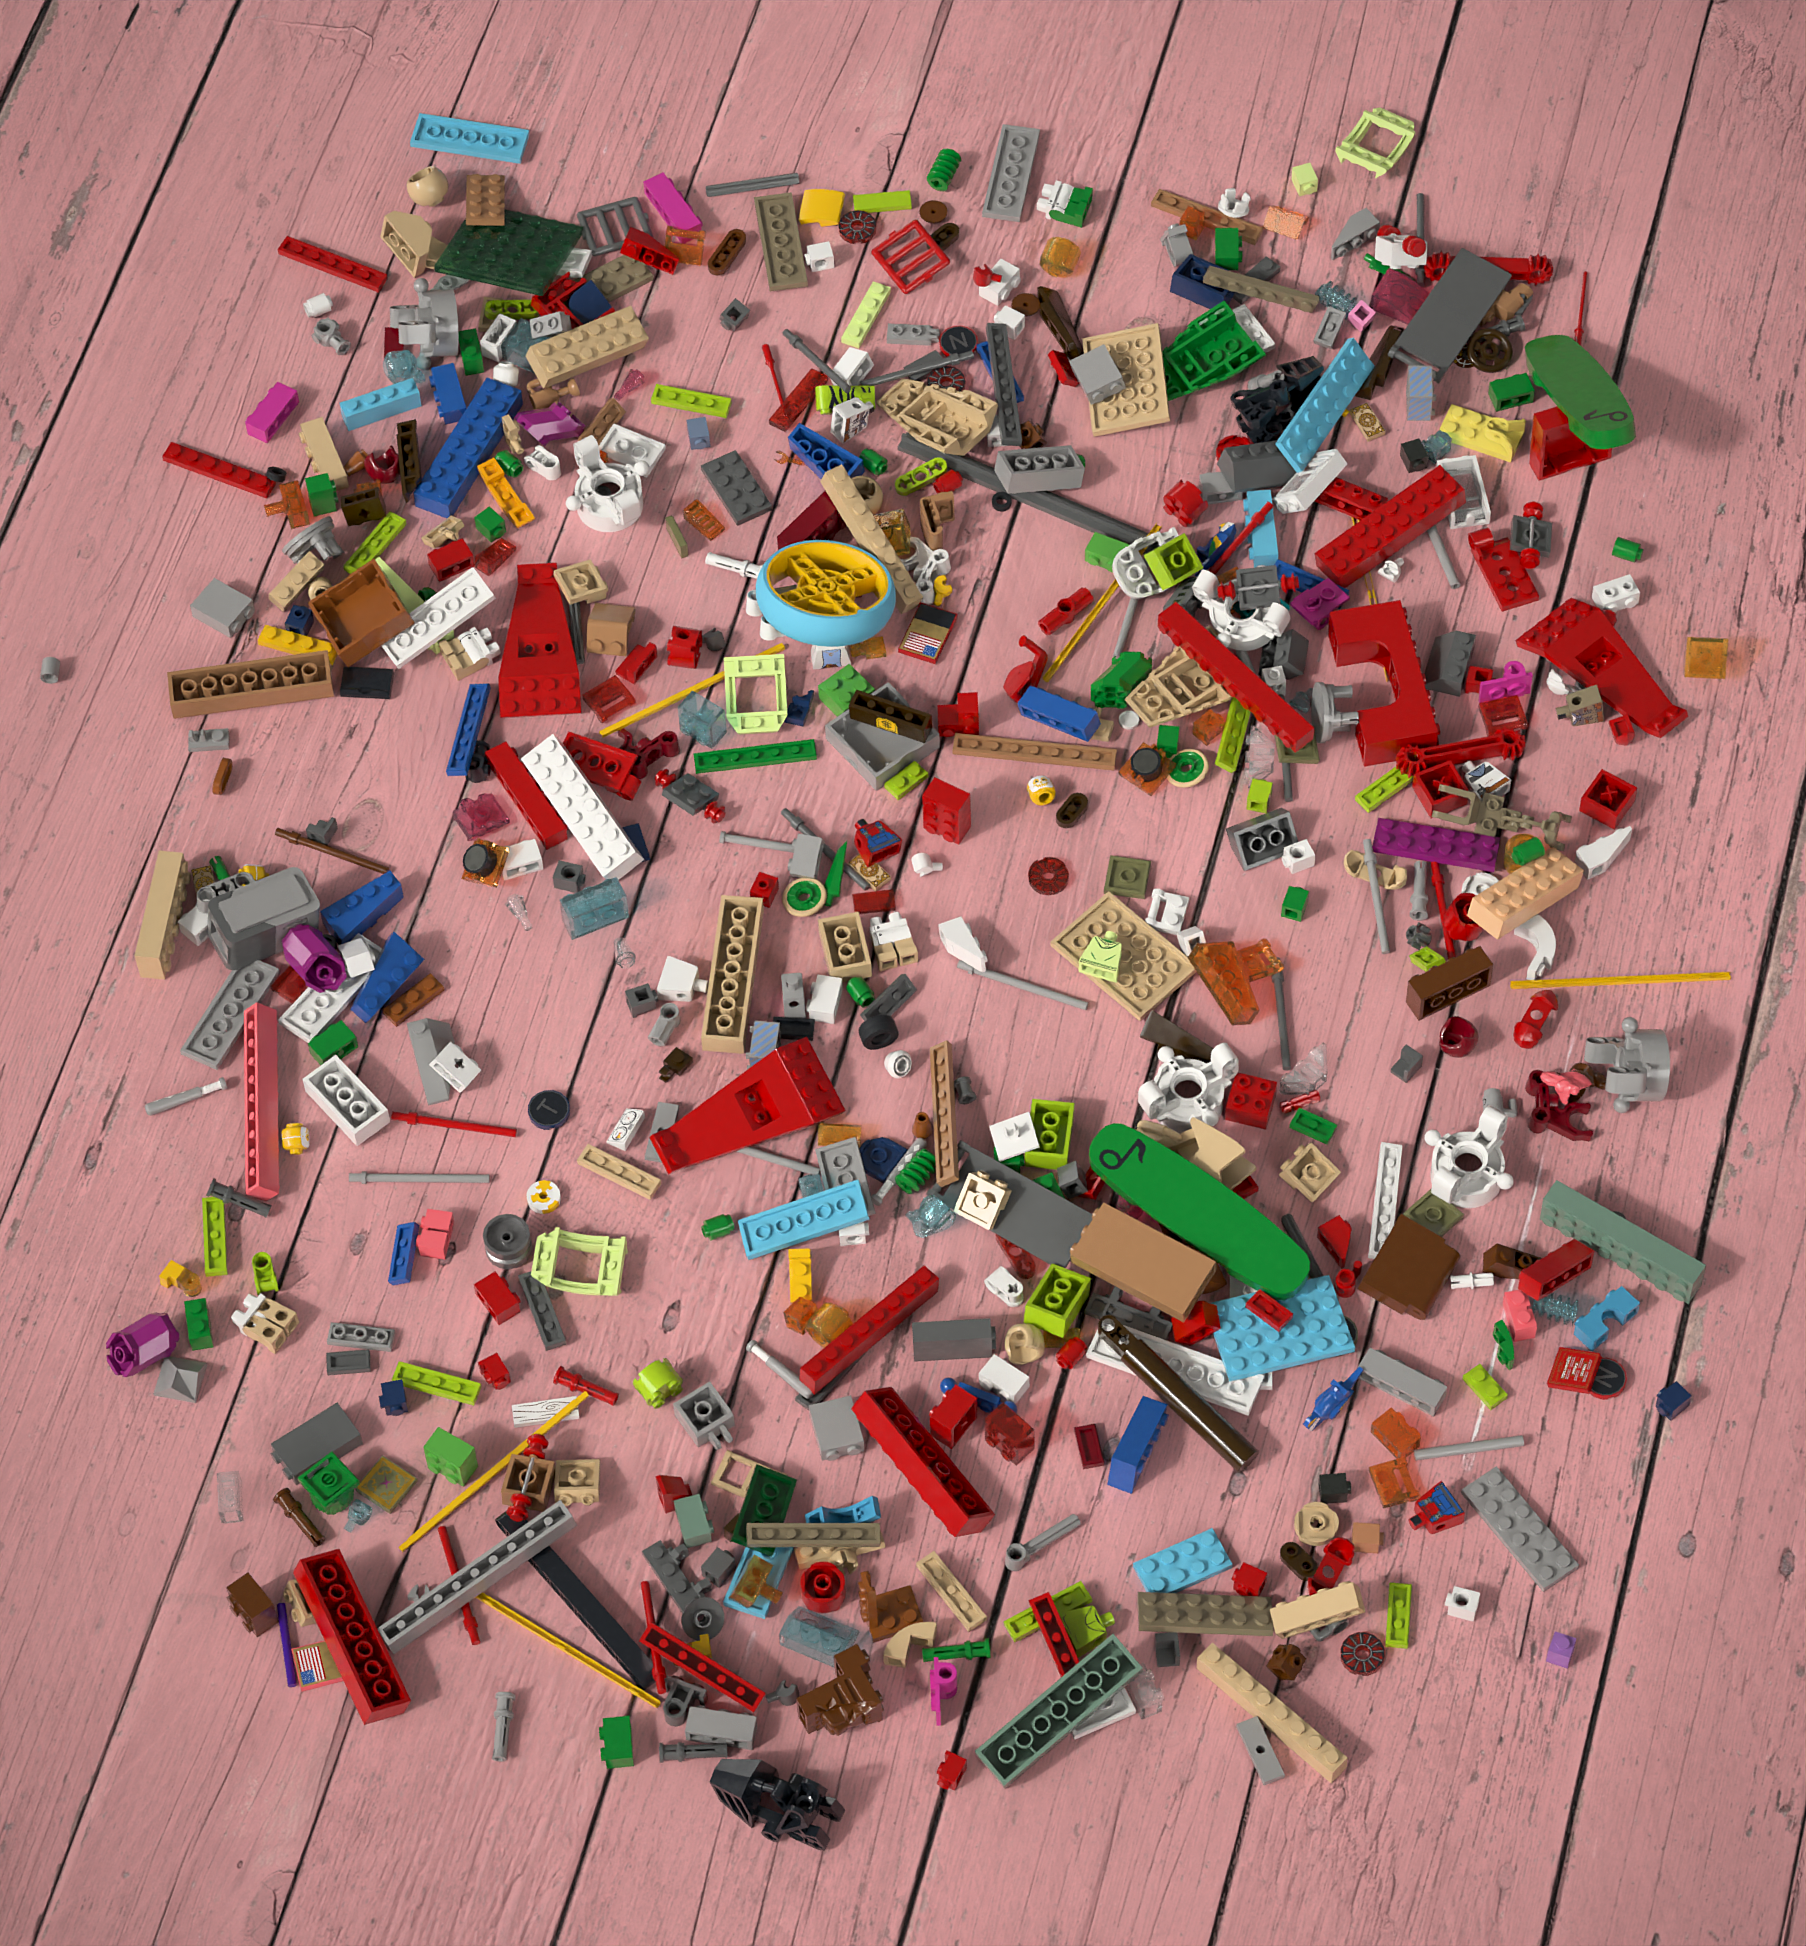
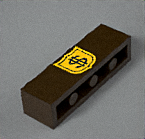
[849,689,933,743]

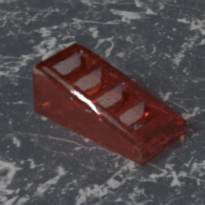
[475,538,516,576]

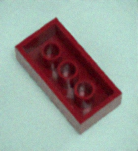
[777,490,847,550]

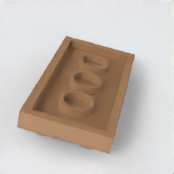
[466,174,505,226]

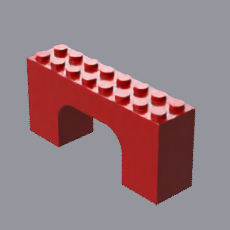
[1328,600,1440,767]

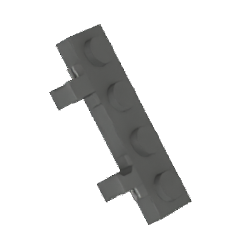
[1085,1286,1173,1341]
[642,1540,712,1618]

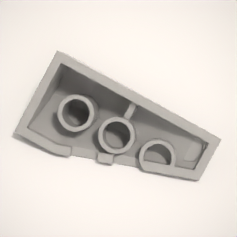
[407,1018,455,1106]

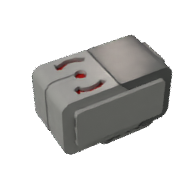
[197,867,320,970]

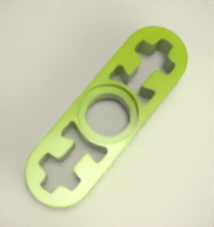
[484,300,539,320]
[895,457,947,496]

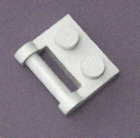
[1145,889,1189,935]

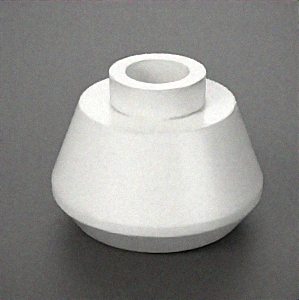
[884,1050,912,1079]

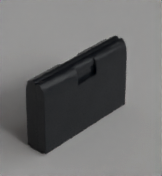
[340,667,394,699]

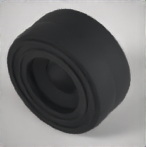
[858,1015,899,1050]

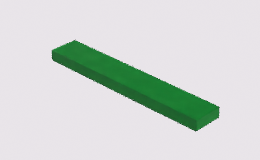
[693,739,817,774]

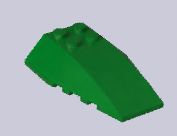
[1162,301,1266,401]

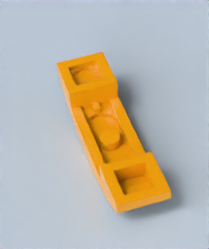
[477,458,535,528]

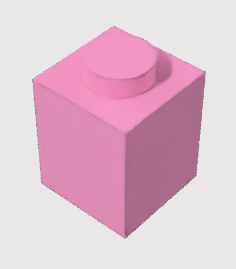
[1347,300,1376,332]

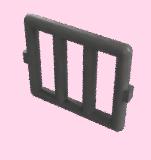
[577,197,654,256]

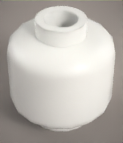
[493,361,519,387]

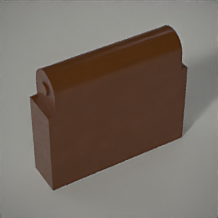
[1357,1214,1461,1320]

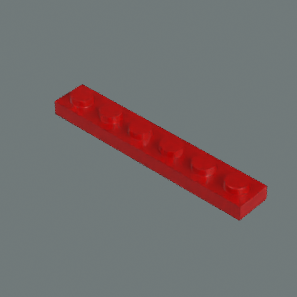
[277,236,388,293]
[162,442,276,499]

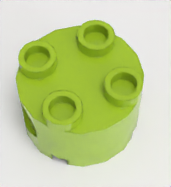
[633,1358,683,1409]

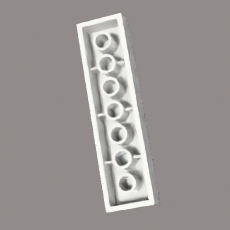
[521,734,644,885]

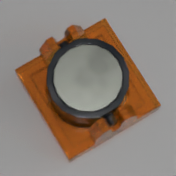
[1118,742,1176,796]
[461,838,510,888]

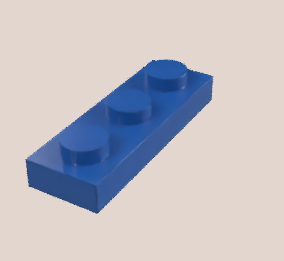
[388,1222,420,1286]

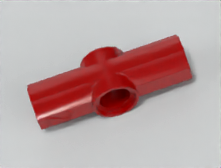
[1038,587,1094,635]

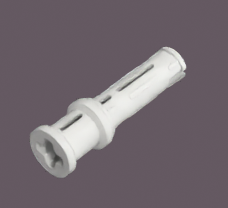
[705,552,764,579]

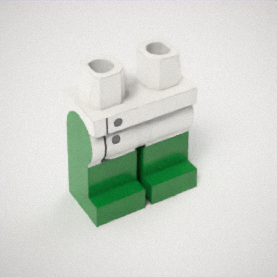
[1037,180,1093,228]

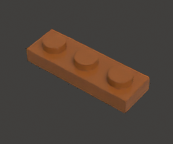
[382,973,444,1027]

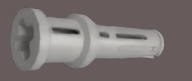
[1247,370,1284,390]
[1410,861,1429,921]
[492,1692,516,1762]

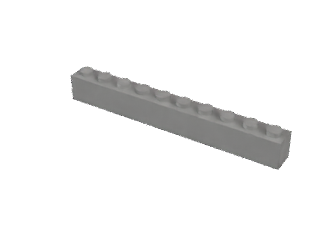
[377,1500,577,1654]

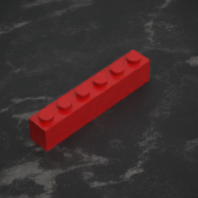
[485,741,569,850]
[639,1622,766,1712]

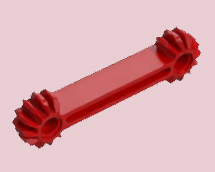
[1424,250,1553,286]
[1395,726,1526,779]

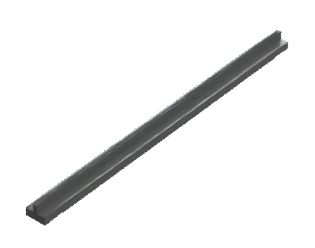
[898,432,1160,554]

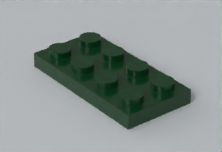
[730,1464,797,1557]

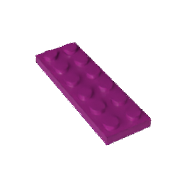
[1372,818,1500,872]

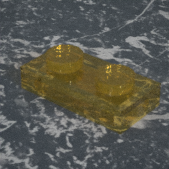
[818,1123,862,1148]

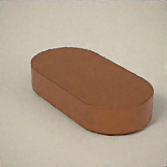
[212,757,233,795]

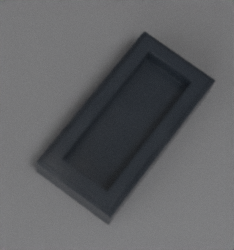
[773,1017,815,1041]

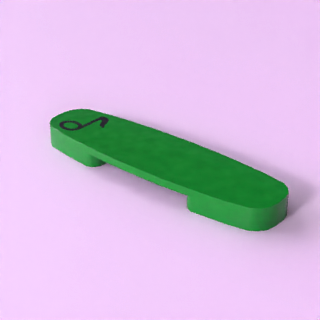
[1525,335,1636,449]
[1089,1123,1310,1300]

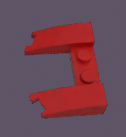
[531,272,615,329]

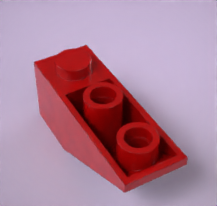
[620,226,680,275]

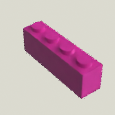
[643,172,703,244]

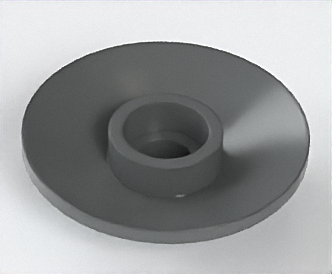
[681,1597,725,1641]

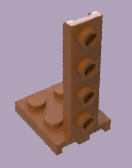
[858,1571,923,1643]

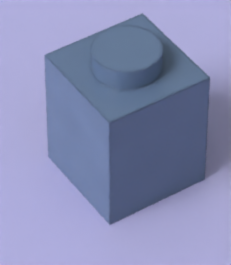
[686,417,710,450]

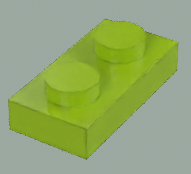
[884,761,929,800]
[1409,946,1445,972]
[1462,1364,1508,1410]

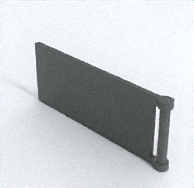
[1388,248,1512,384]
[926,1140,1093,1268]

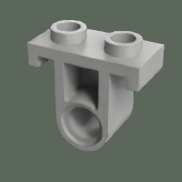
[1160,223,1193,267]
[530,312,572,339]

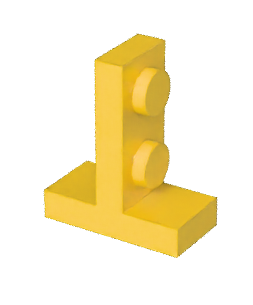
[788,1249,812,1303]

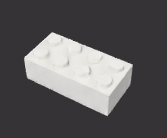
[303,1055,390,1146]

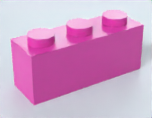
[245,382,299,443]

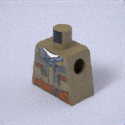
[1555,685,1604,726]

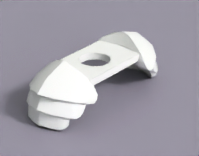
[1547,669,1585,695]

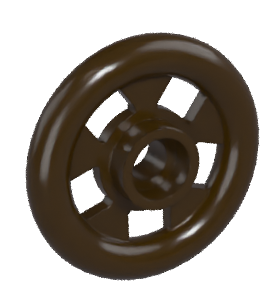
[1467,328,1513,373]

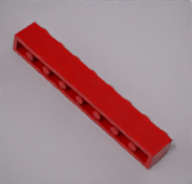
[799,1265,939,1395]

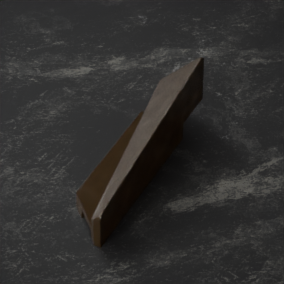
[1037,286,1084,360]
[1355,325,1404,400]
[396,419,422,503]
[1140,1010,1239,1067]

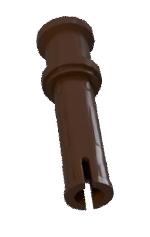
[273,1488,325,1547]

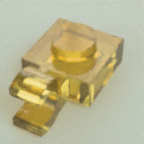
[850,636,886,660]
[1043,1328,1080,1348]

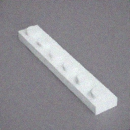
[1368,1142,1402,1259]

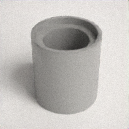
[40,657,60,684]

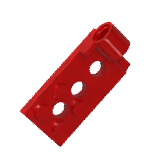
[1468,527,1539,612]
[563,731,642,801]

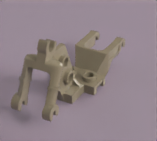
[1432,784,1572,851]

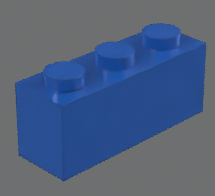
[429,363,466,425]

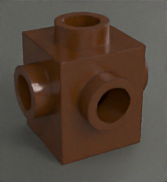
[1019,420,1048,449]
[1266,1644,1307,1681]

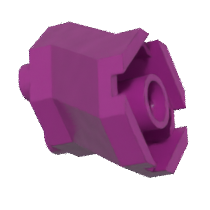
[514,402,585,447]
[282,924,347,993]
[106,1312,180,1377]

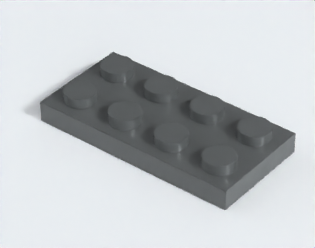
[701,450,772,526]

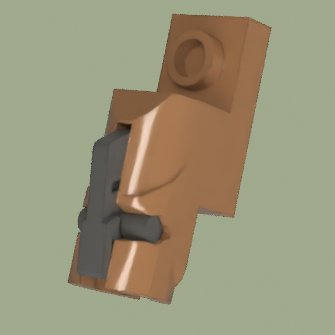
[1479,283,1533,327]

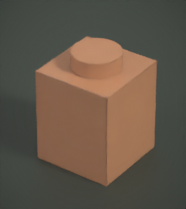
[1352,1522,1384,1554]

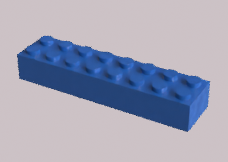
[413,378,523,518]

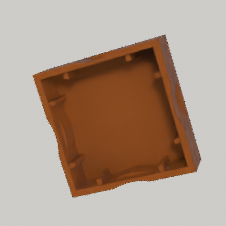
[308,559,415,667]

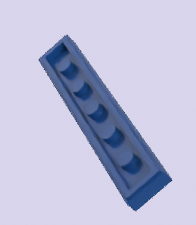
[446,683,491,776]

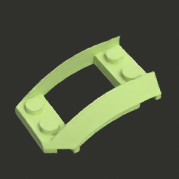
[1335,107,1415,178]
[724,654,787,735]
[531,1227,628,1296]

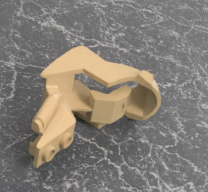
[1136,1117,1257,1190]

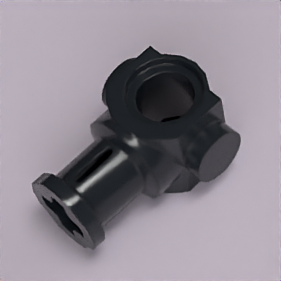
[465,740,491,783]

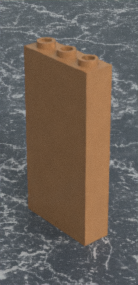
[1070,1202,1217,1322]

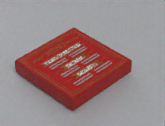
[1547,1347,1602,1394]

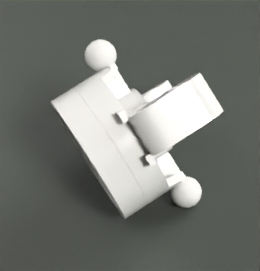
[566,435,650,532]
[1192,565,1291,651]
[1138,1043,1239,1134]
[1425,1105,1514,1208]

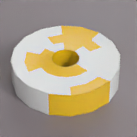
[526,1180,561,1214]

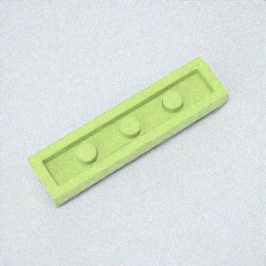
[841,281,891,348]

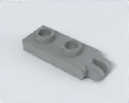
[887,323,940,346]

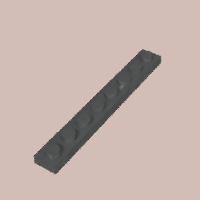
[986,323,1022,446]

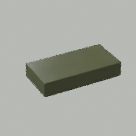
[665,515,688,559]

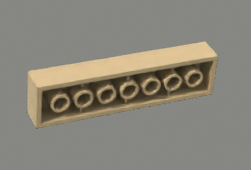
[701,895,764,1054]

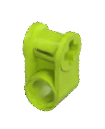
[252,1252,279,1296]

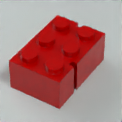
[922,777,971,845]

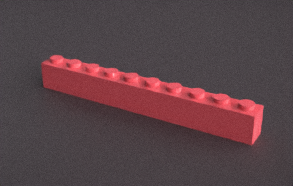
[244,1003,280,1201]

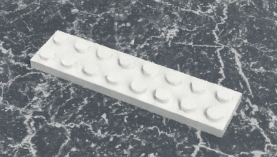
[1086,1324,1264,1416]

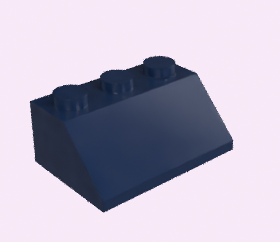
[1170,254,1235,309]

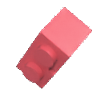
[416,1209,454,1260]
[1503,1290,1537,1342]

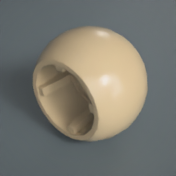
[407,166,448,207]
[851,476,883,515]

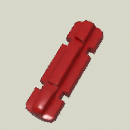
[1280,1090,1320,1114]

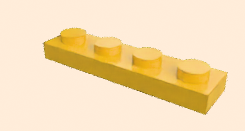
[258,625,338,665]

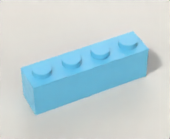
[339,378,422,431]
[1243,490,1278,567]

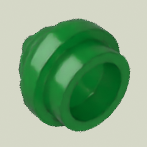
[418,587,437,602]

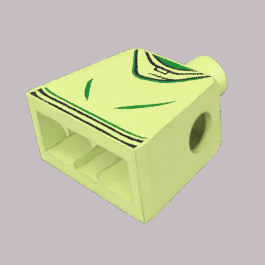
[1079,931,1122,983]

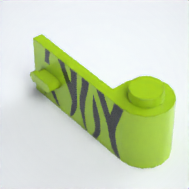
[815,385,875,415]

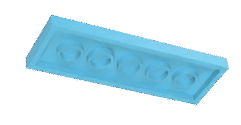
[410,113,530,164]
[738,1180,870,1260]

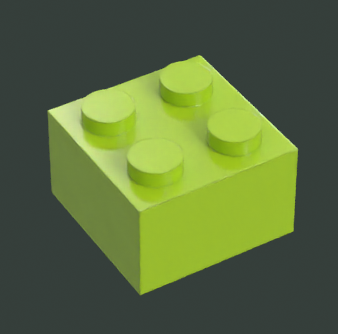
[1144,533,1204,590]

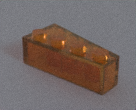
[1188,941,1260,1026]

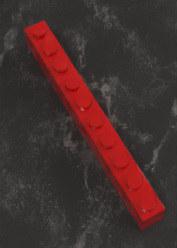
[1158,602,1314,753]

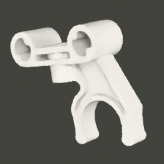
[900,534,951,605]

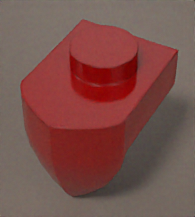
[1608,714,1635,746]

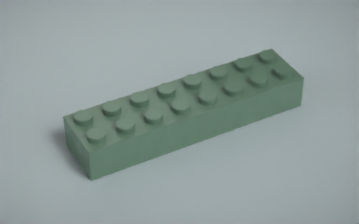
[1540,1180,1706,1304]
[975,1634,1143,1789]

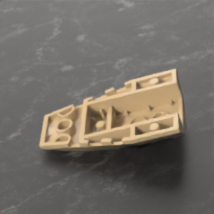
[876,378,998,456]
[1125,625,1251,728]

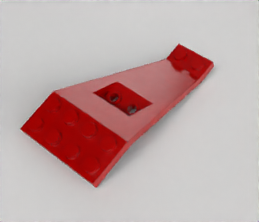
[498,563,582,718]
[1515,598,1689,738]
[649,1037,846,1175]

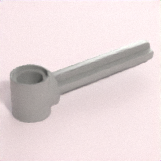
[1005,1514,1081,1571]

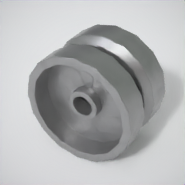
[483,1214,532,1269]

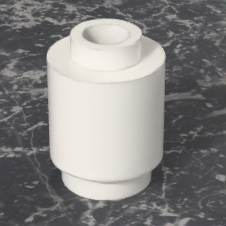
[303,293,333,318]

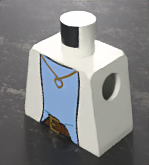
[811,645,851,670]

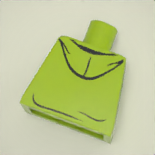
[1059,1606,1115,1658]

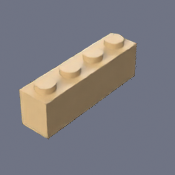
[299,417,349,491]
[1270,1581,1366,1639]

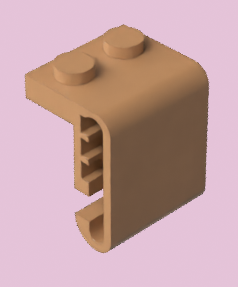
[920,491,955,551]
[587,603,636,657]

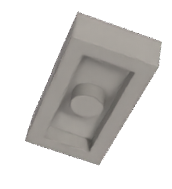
[1313,306,1346,349]
[188,728,229,752]

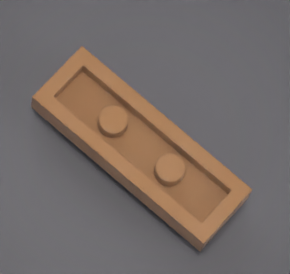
[577,398,626,446]

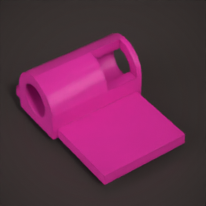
[1290,578,1350,630]
[1478,661,1533,704]
[930,1657,958,1726]

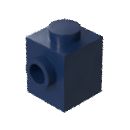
[284,605,314,636]
[379,1379,408,1416]
[1656,1381,1692,1421]

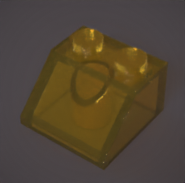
[873,509,910,556]
[1683,637,1728,679]

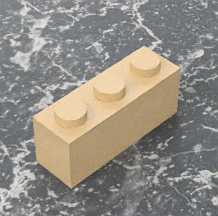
[269,551,324,612]

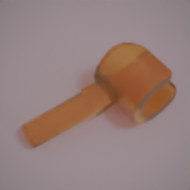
[774,450,803,465]

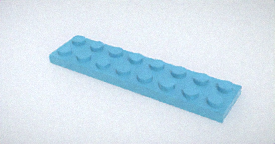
[1275,337,1374,473]

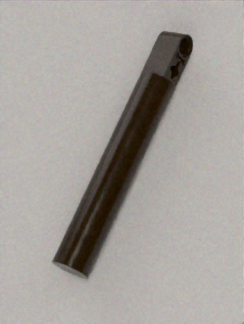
[1098,1315,1259,1473]

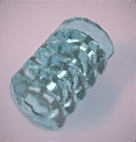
[1315,281,1358,320]
[1532,1292,1579,1327]

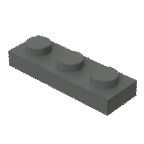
[1232,256,1281,305]
[860,974,917,1021]

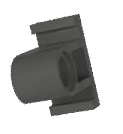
[663,1675,708,1727]

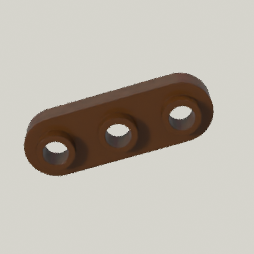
[708,229,746,276]

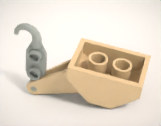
[380,211,482,290]

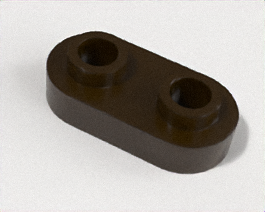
[927,223,959,251]
[1056,793,1088,829]
[1280,1542,1318,1581]

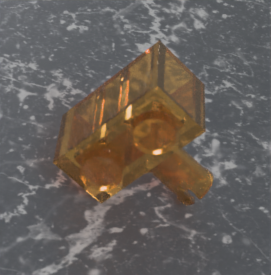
[264,480,310,529]
[728,1554,783,1609]

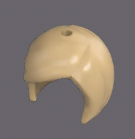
[1005,1323,1045,1365]

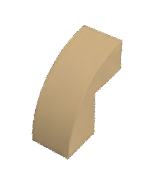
[883,1622,937,1668]

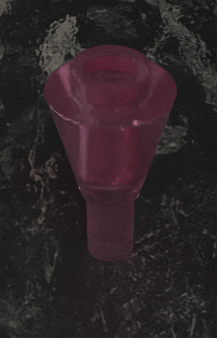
[614,369,645,401]

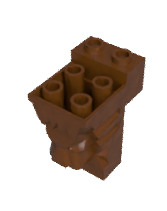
[796,1644,884,1736]

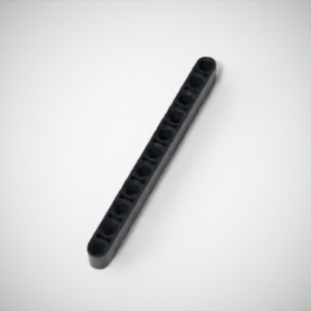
[495,1510,656,1691]

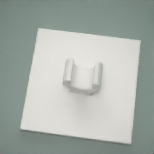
[989,1112,1040,1162]

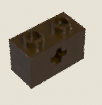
[341,487,386,527]

